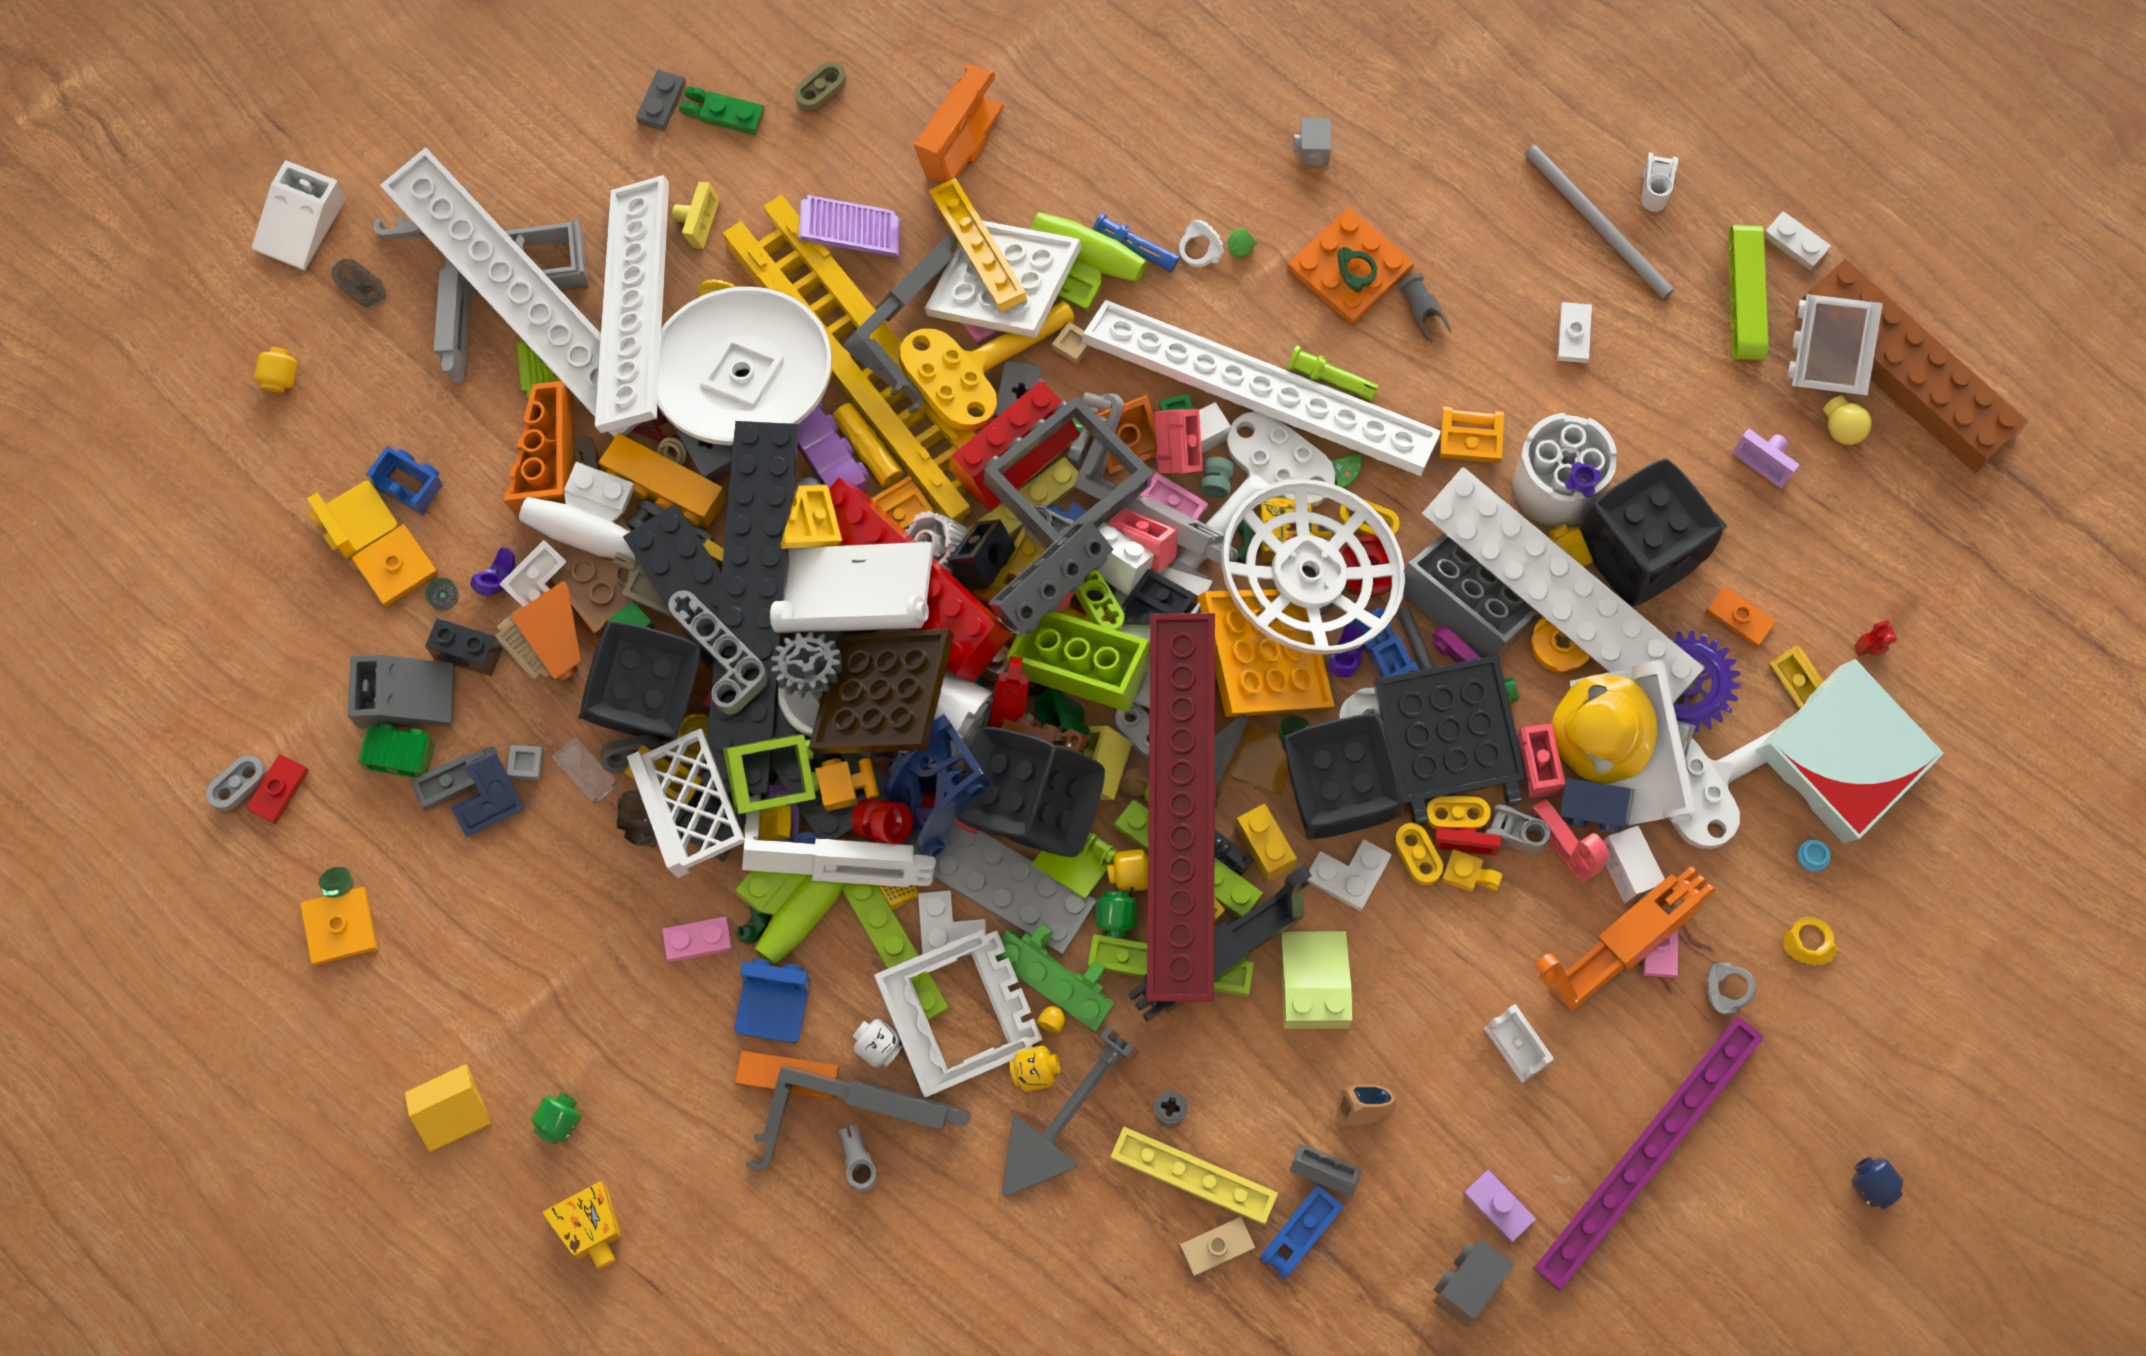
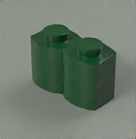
[1034,687,1091,749]

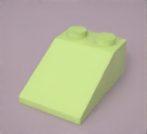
[1281,931,1352,1029]

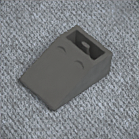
[348,655,454,728]

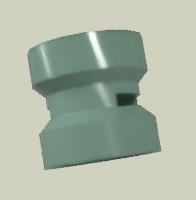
[1199,457,1234,498]

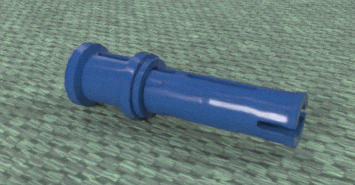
[1092,213,1180,273]

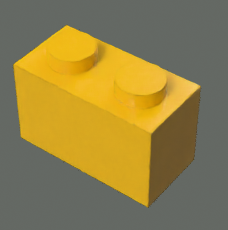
[1235,803,1297,883]

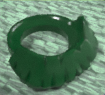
[1337,247,1377,293]

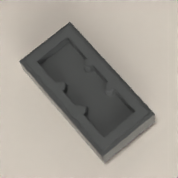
[1289,1144,1362,1197]

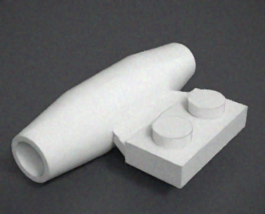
[519,462,636,560]

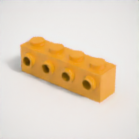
[599,433,727,529]

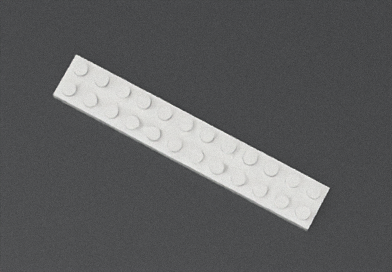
[380,147,658,438]
[1082,300,1441,476]

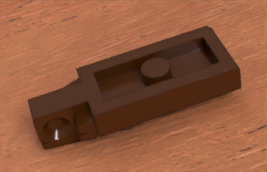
[1001,717,1089,754]

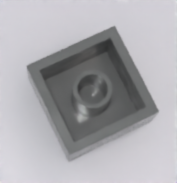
[1433,1239,1515,1327]

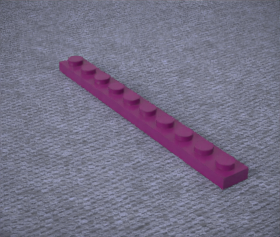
[1532,1016,1764,1291]

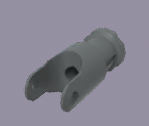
[1398,273,1451,343]

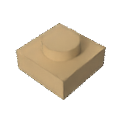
[1052,322,1090,365]

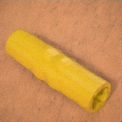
[832,403,903,488]

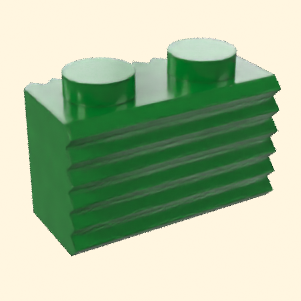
[357,723,435,778]

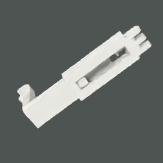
[742,794,936,887]

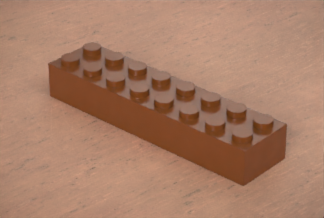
[1796,259,2028,474]

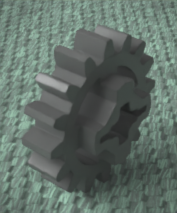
[771,631,842,698]

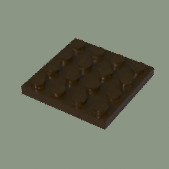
[808,628,954,754]

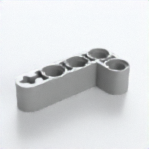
[668,590,768,715]

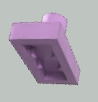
[1732,429,1799,489]
[1463,1170,1536,1244]

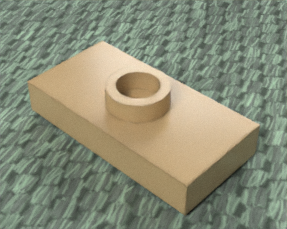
[1180,1217,1255,1277]

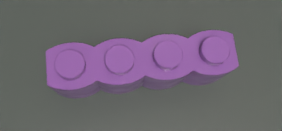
[797,400,869,491]

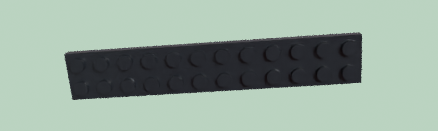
[703,420,799,795]
[623,503,866,840]

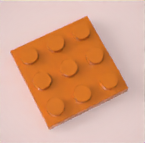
[1287,207,1414,325]

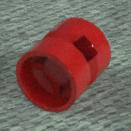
[851,798,913,844]

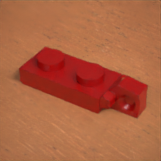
[988,656,1029,728]

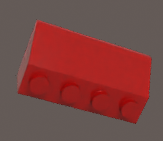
[948,380,1080,513]

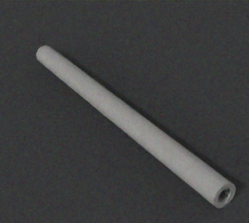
[1525,144,1675,300]

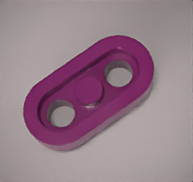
[1432,625,1480,663]

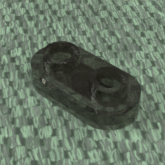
[331,259,386,308]

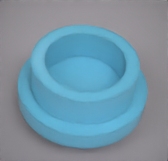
[1797,840,1831,872]

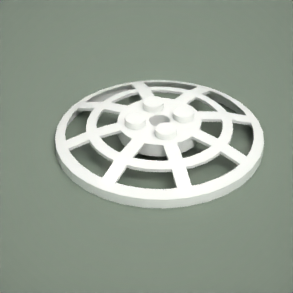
[1221,479,1405,655]

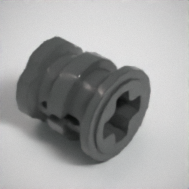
[1154,1091,1187,1128]

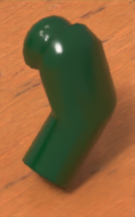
[1236,520,1261,564]
[736,905,768,944]

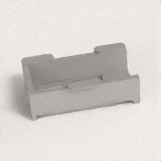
[481,219,589,300]

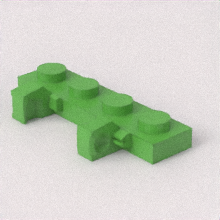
[995,924,1116,1032]

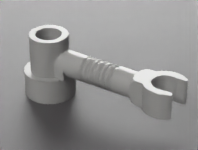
[1067,392,1113,467]

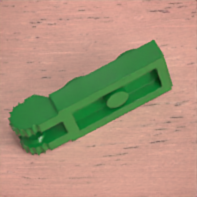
[678,86,765,135]

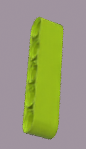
[1728,225,1768,361]

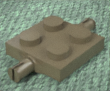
[612,552,676,621]

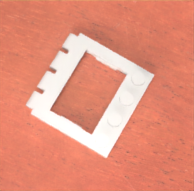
[873,929,1043,1098]

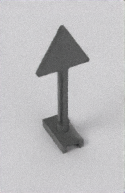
[1002,1026,1140,1197]

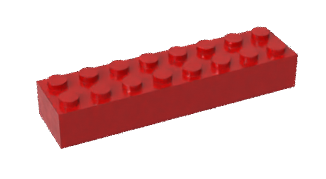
[829,477,1013,683]

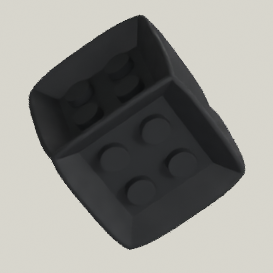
[1579,458,1722,606]
[578,620,702,743]
[1282,713,1404,840]
[956,727,1105,857]

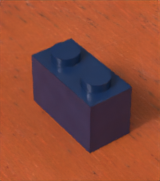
[1560,778,1635,832]

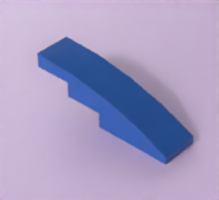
[1351,607,1419,678]

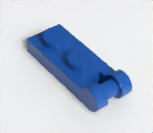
[1258,1185,1344,1280]

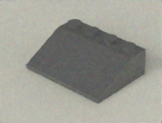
[1403,533,1540,658]

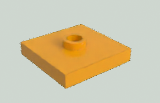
[351,524,438,608]
[300,886,378,966]

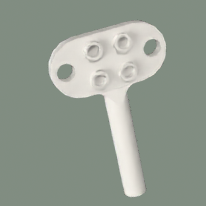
[1173,411,1336,570]
[1669,729,1775,849]

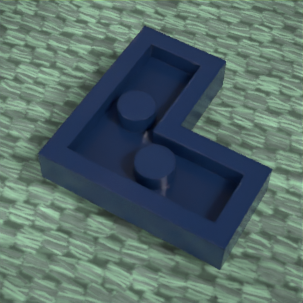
[451,751,525,838]

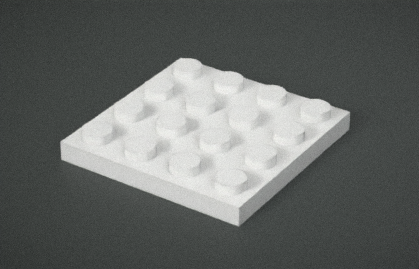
[925,221,1081,338]

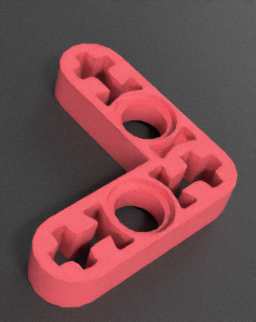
[1530,799,1610,884]

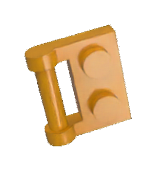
[1439,406,1504,463]

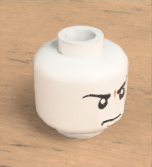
[852,1019,903,1068]

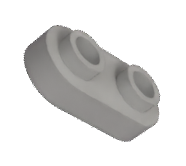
[206,755,266,811]

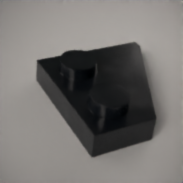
[1121,569,1199,625]

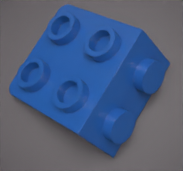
[734,959,811,1043]

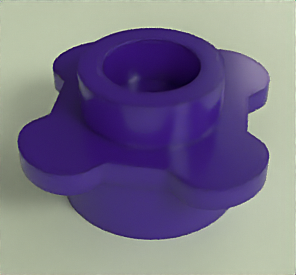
[1565,462,1601,497]

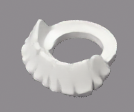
[1179,220,1224,268]

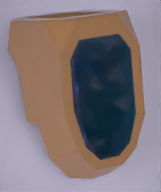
[1336,1084,1396,1128]

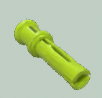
[1286,345,1379,402]

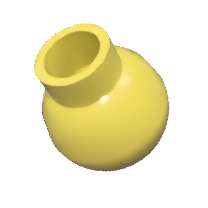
[1823,395,1871,445]

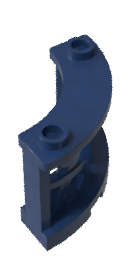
[883,713,991,858]

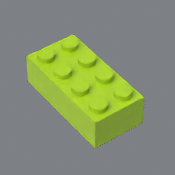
[1006,611,1150,712]

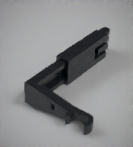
[1128,865,1312,1022]

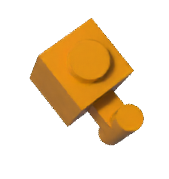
[815,758,879,812]

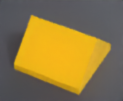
[405,1064,492,1153]

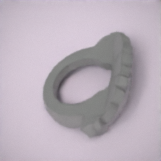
[1706,962,1756,1016]

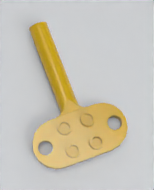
[899,301,1074,431]

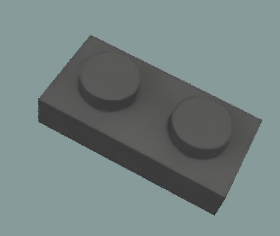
[636,69,686,131]

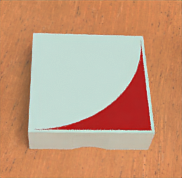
[1755,659,1944,844]

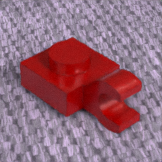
[1854,620,1897,656]

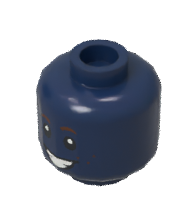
[1852,1156,1904,1209]

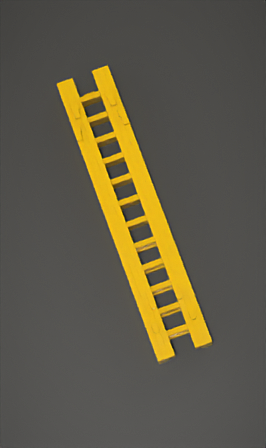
[723,194,976,524]

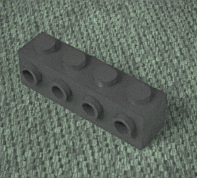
[988,519,1114,635]

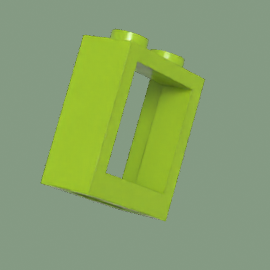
[723,734,819,814]

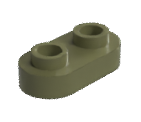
[795,62,846,111]

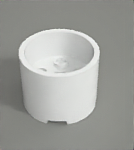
[1512,413,1617,527]
[898,669,993,771]

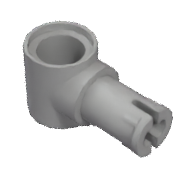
[838,1125,879,1194]

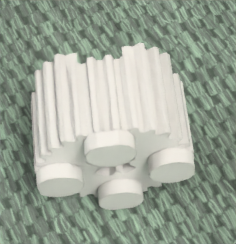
[905,511,967,575]

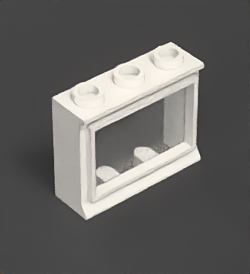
[1788,294,1883,395]

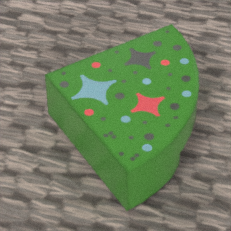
[1331,454,1361,489]

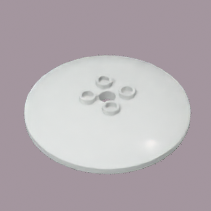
[657,287,832,445]

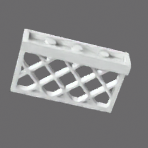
[627,728,745,878]

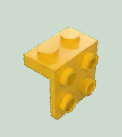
[307,481,398,560]

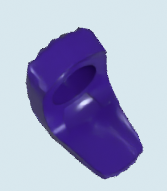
[470,547,515,597]
[1327,624,1364,678]

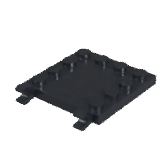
[1373,655,1527,825]

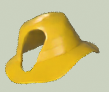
[1552,675,1657,784]

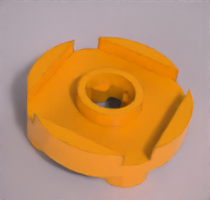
[1530,617,1591,676]

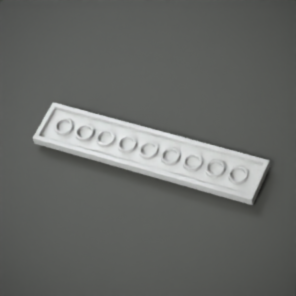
[595,175,669,433]
[1422,467,1704,704]

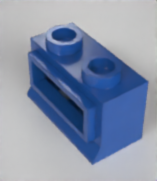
[366,446,443,516]

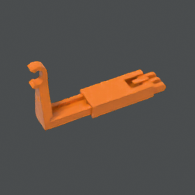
[1534,867,1716,1013]

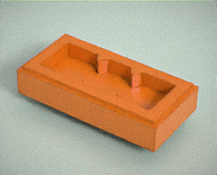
[1705,586,1777,648]

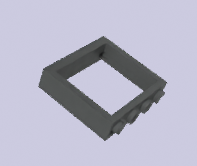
[983,396,1153,548]

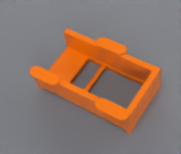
[913,63,1004,184]

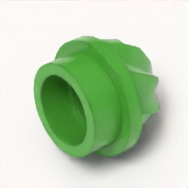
[1227,226,1258,258]

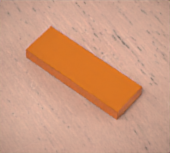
[735,1050,839,1100]

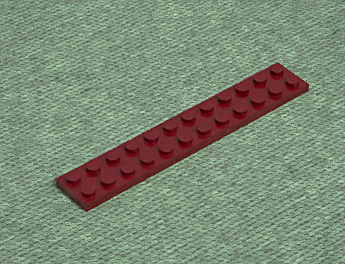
[1147,613,1216,1002]

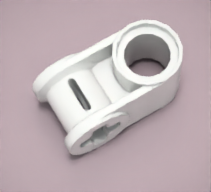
[1641,152,1678,212]

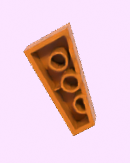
[503,381,574,514]

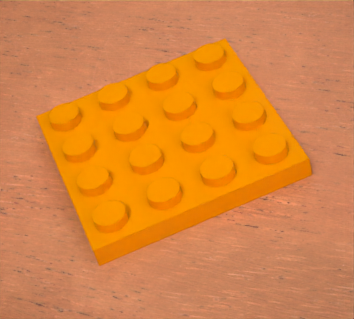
[1198,589,1335,717]

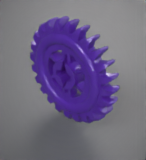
[1666,631,1741,734]

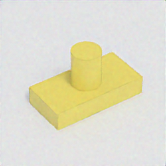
[672,182,720,249]

